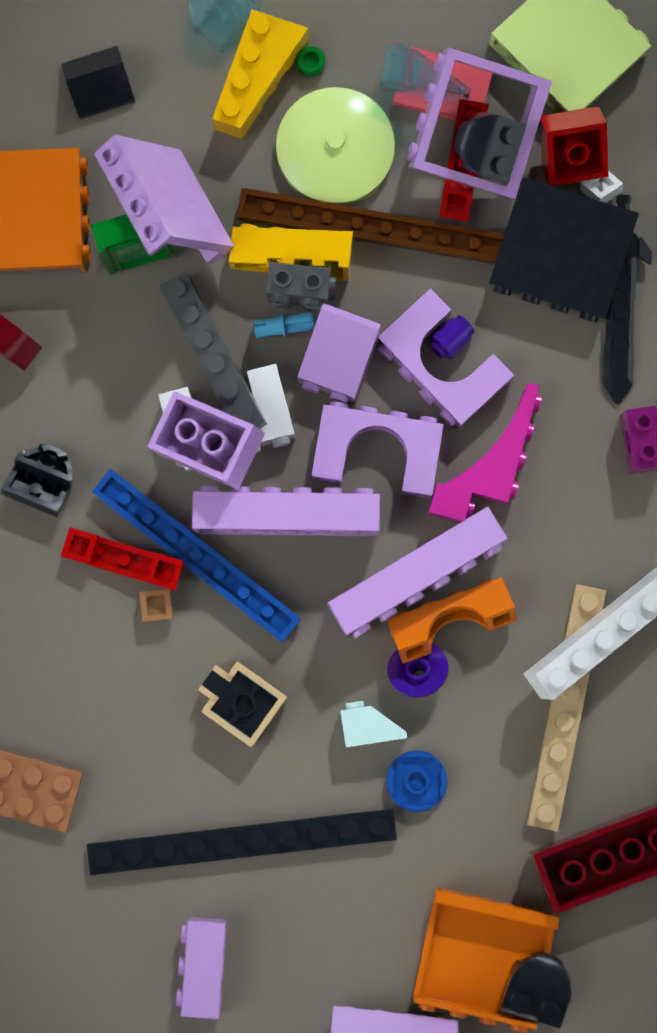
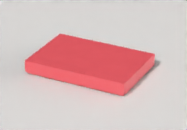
[393,46,492,121]

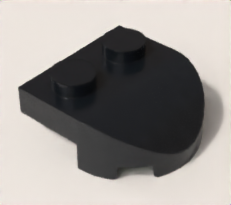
[455,112,527,184]
[1,444,73,517]
[500,952,571,1029]

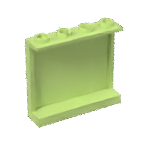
[489,0,651,113]

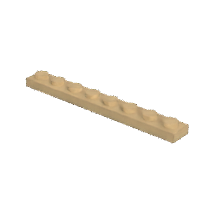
[526,584,606,832]

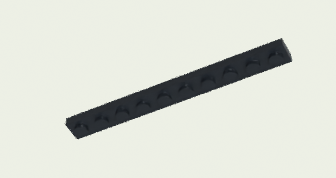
[87,808,397,875]

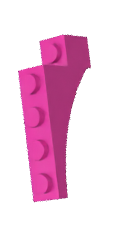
[428,383,542,524]

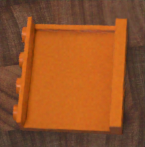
[0,148,91,272]
[412,887,560,1033]

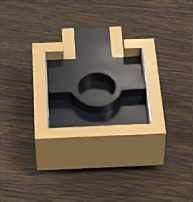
[198,661,288,748]

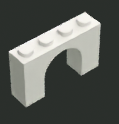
[158,364,295,471]

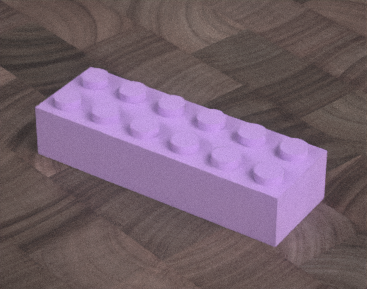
[192,486,380,537]
[328,507,507,639]

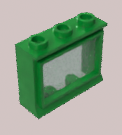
[91,214,179,276]

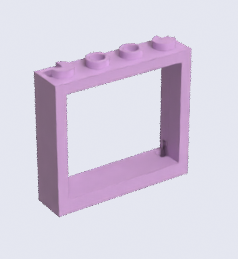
[407,48,552,199]

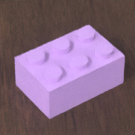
[147,391,265,490]

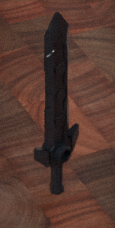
[603,194,652,404]

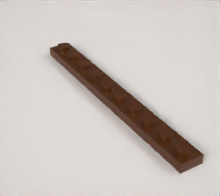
[236,188,505,265]

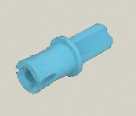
[254,312,314,339]

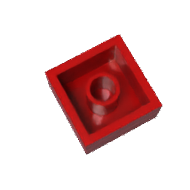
[540,106,609,186]

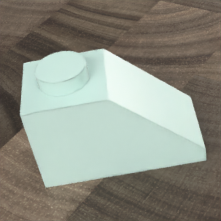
[340,701,407,748]

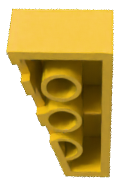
[212,9,309,139]
[229,224,353,281]

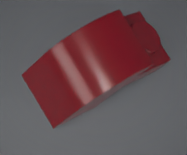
[0,314,43,371]

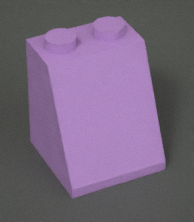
[298,303,381,404]

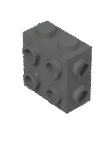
[266,262,336,312]

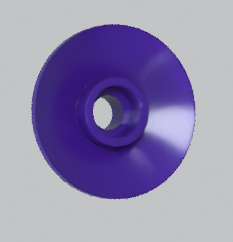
[387,643,449,698]

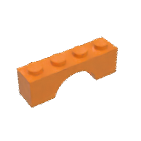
[387,577,517,664]

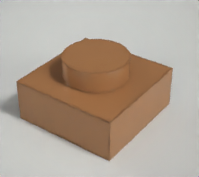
[139,589,174,623]

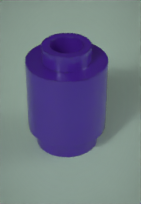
[430,315,475,359]

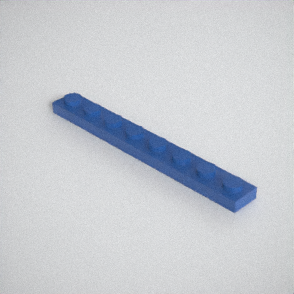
[92,468,301,643]

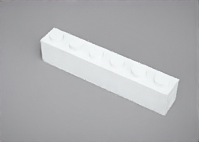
[523,567,657,700]

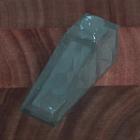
[379,43,471,102]

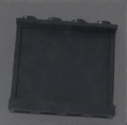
[489,177,639,323]

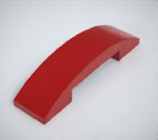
[439,98,489,222]
[60,527,185,591]

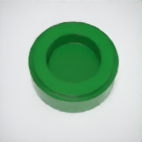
[296,46,326,78]

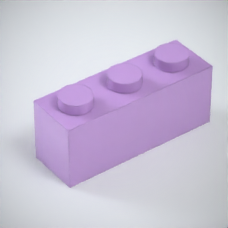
[176,917,227,1019]

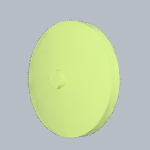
[276,87,395,205]

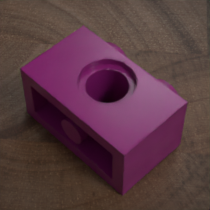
[620,406,657,474]

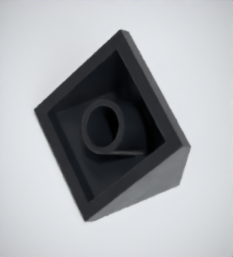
[61,46,136,120]

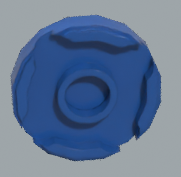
[386,750,448,812]

